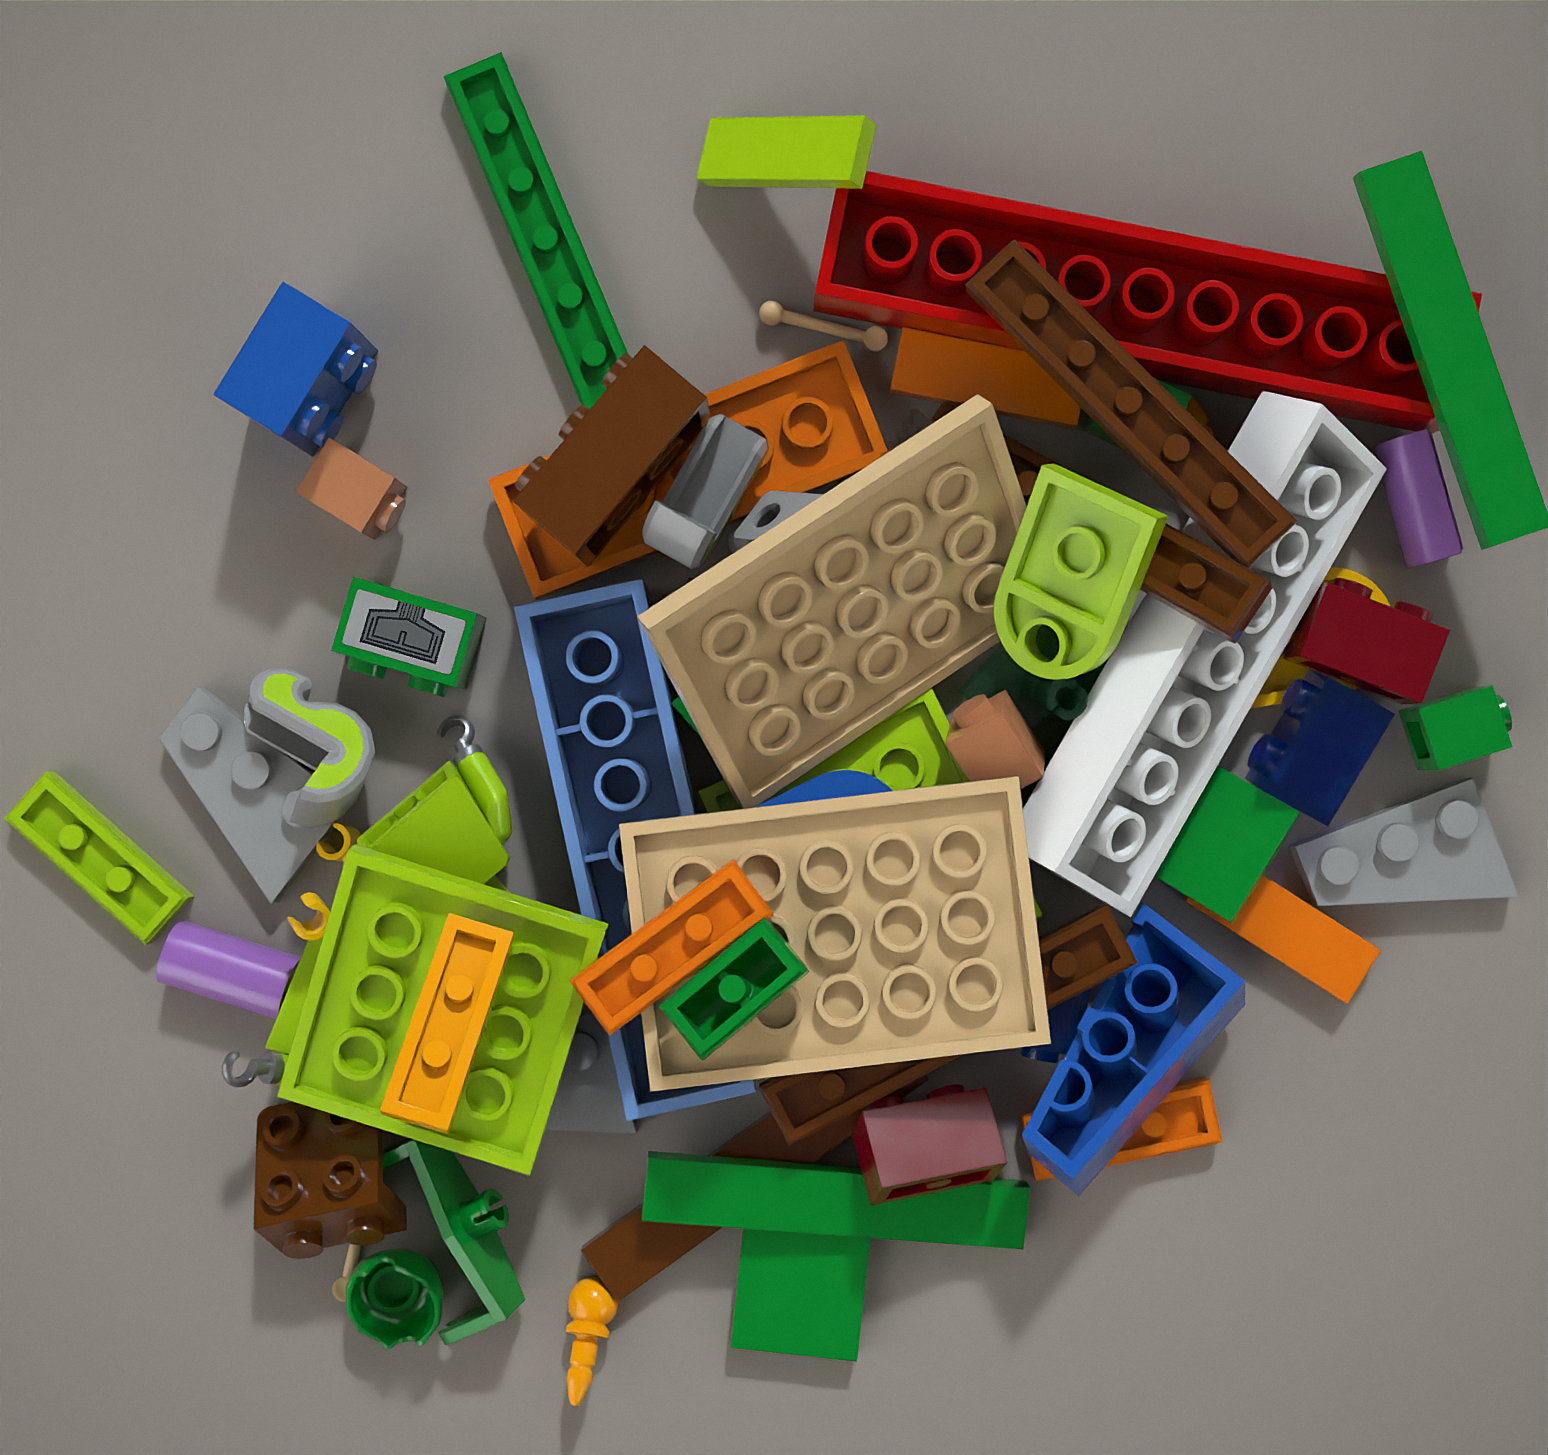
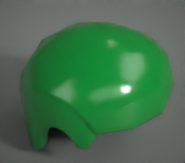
[345,1249,444,1349]

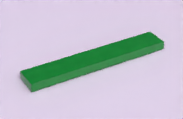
[443,52,628,409]
[1352,150,1548,550]
[641,1151,1031,1250]

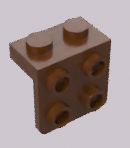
[253,1101,407,1259]

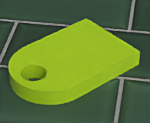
[994,463,1169,680]

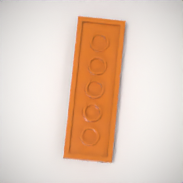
[488,340,888,600]

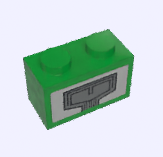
[331,577,487,697]

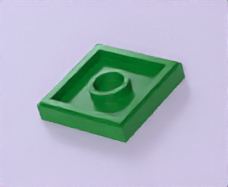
[1154,765,1301,924]
[730,1229,870,1362]

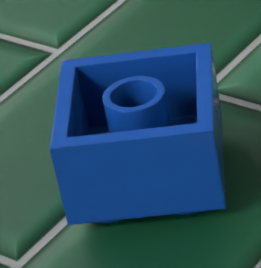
[213,281,378,457]

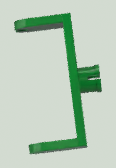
[383,1137,526,1345]

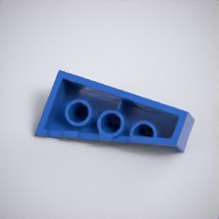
[1022,902,1246,1197]

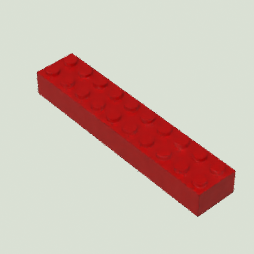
[813,171,1482,434]

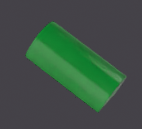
[659,918,810,1060]

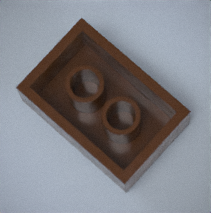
[513,345,711,567]

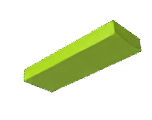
[696,115,877,189]
[4,771,194,945]

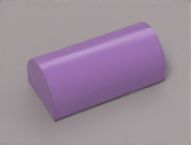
[1373,429,1464,568]
[156,920,301,1019]

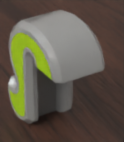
[642,414,769,569]
[243,667,375,828]

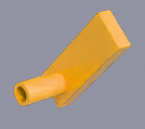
[380,913,514,1134]

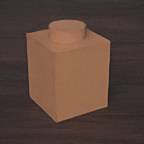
[295,437,407,540]
[946,689,1045,789]

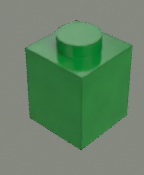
[1398,685,1513,771]

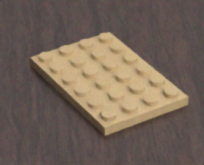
[637,394,1027,809]
[619,776,1051,1092]

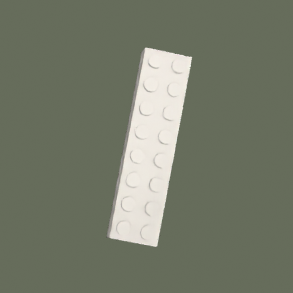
[1023,391,1387,917]

